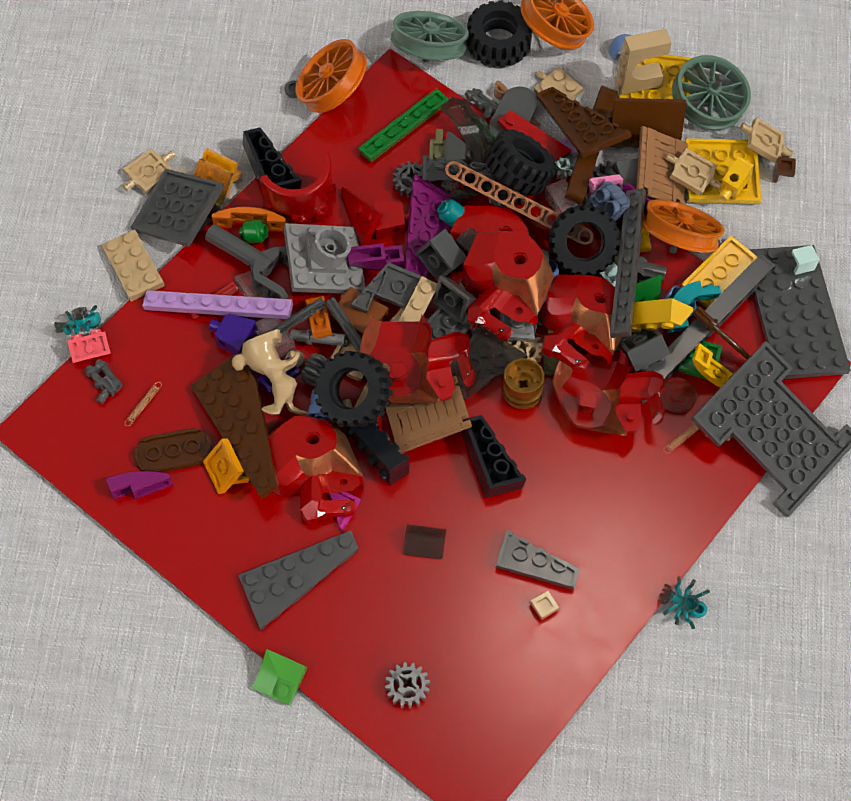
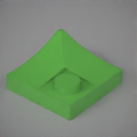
[252,649,308,706]

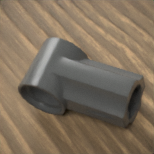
[637,256,667,283]

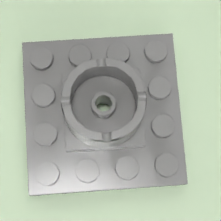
[284,223,365,293]

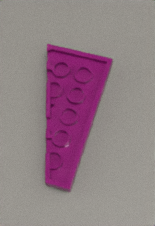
[404,174,462,278]

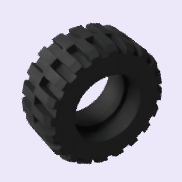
[466,0,532,68]
[485,129,556,196]
[548,205,621,276]
[314,351,393,427]

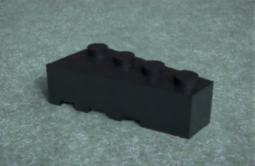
[344,422,409,486]

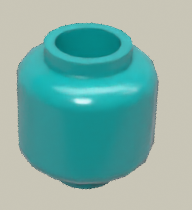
[437,199,465,227]

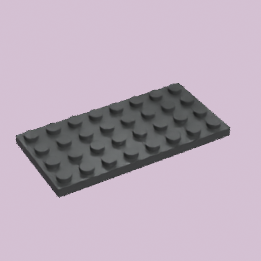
[749,245,851,379]

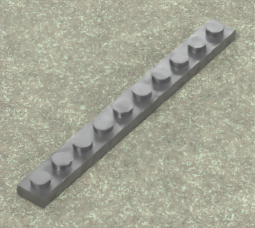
[610,188,646,338]

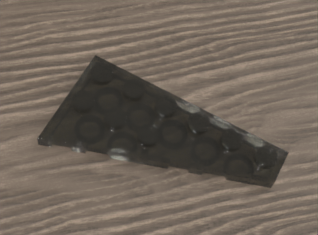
[450,327,528,400]

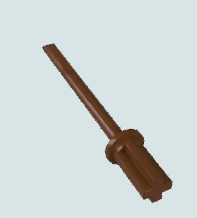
[692,306,750,359]

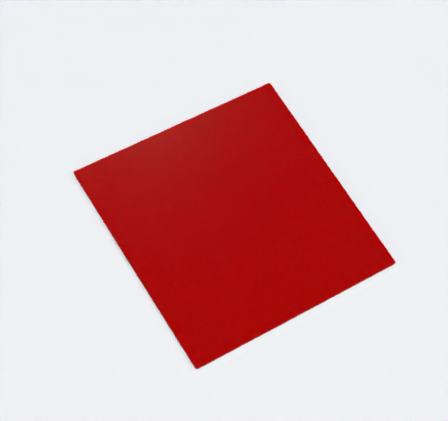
[0,49,851,801]

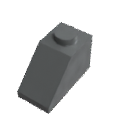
[445,132,474,164]

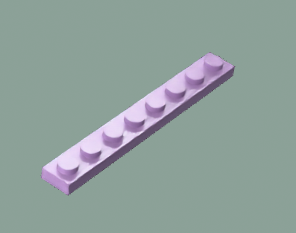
[142,290,293,319]

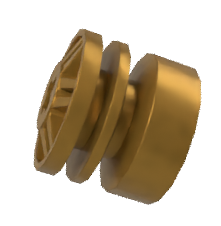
[503,358,544,409]

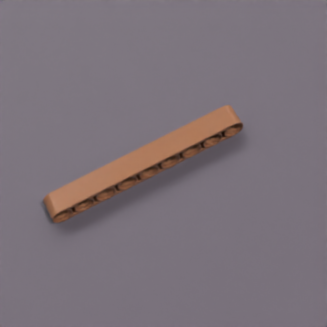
[445,161,593,245]

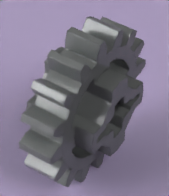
[393,161,431,198]

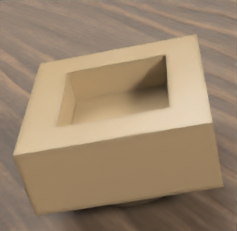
[530,591,559,620]

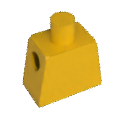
[718,156,754,202]

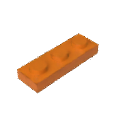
[306,296,332,339]

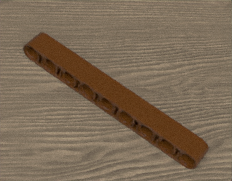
[564,85,618,205]

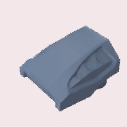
[585,181,630,222]

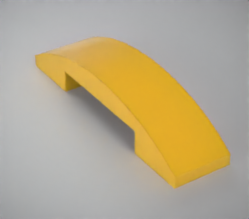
[692,343,733,388]

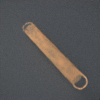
[125,382,162,426]
[664,423,700,453]

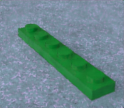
[359,89,449,163]

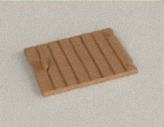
[636,126,688,204]
[385,376,472,453]

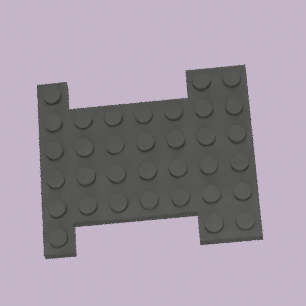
[691,341,851,517]

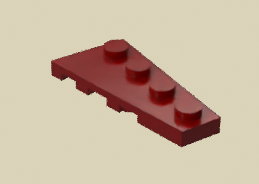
[497,110,572,162]

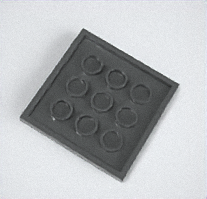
[130,169,224,247]

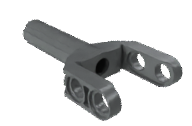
[205,224,289,299]

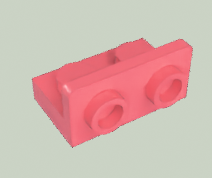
[67,329,111,363]

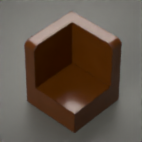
[773,156,796,183]

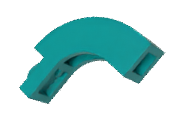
[666,281,721,333]

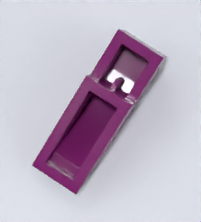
[348,243,404,270]
[106,471,173,500]

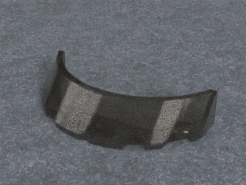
[441,97,495,201]

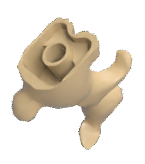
[232,329,308,415]

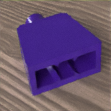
[209,314,257,355]

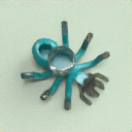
[54,305,101,335]
[657,576,710,629]

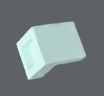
[792,245,820,275]
[599,262,618,287]

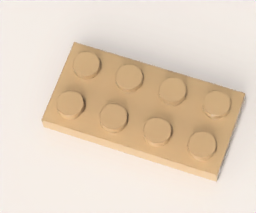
[101,229,165,302]

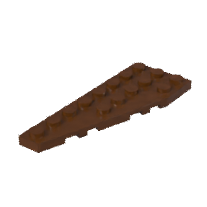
[191,353,279,499]

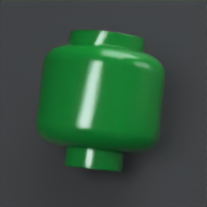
[240,220,268,244]

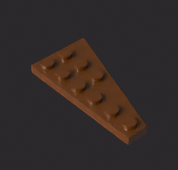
[536,87,631,159]

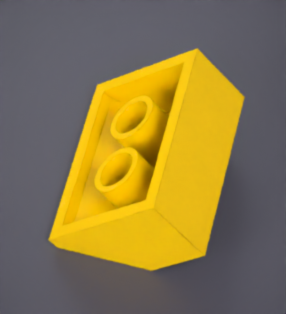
[631,298,693,332]

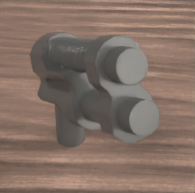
[465,88,499,118]
[86,359,123,404]

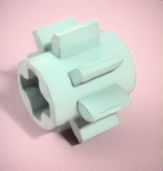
[555,157,574,180]

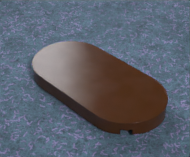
[134,428,212,473]

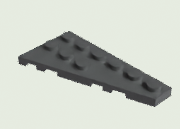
[239,531,359,631]

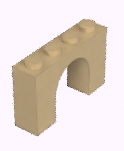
[615,29,672,95]

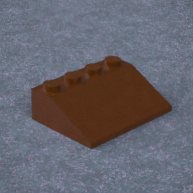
[610,98,687,148]

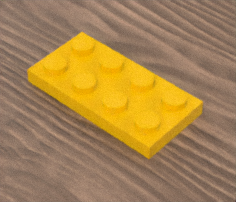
[681,235,757,309]

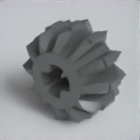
[301,353,327,387]

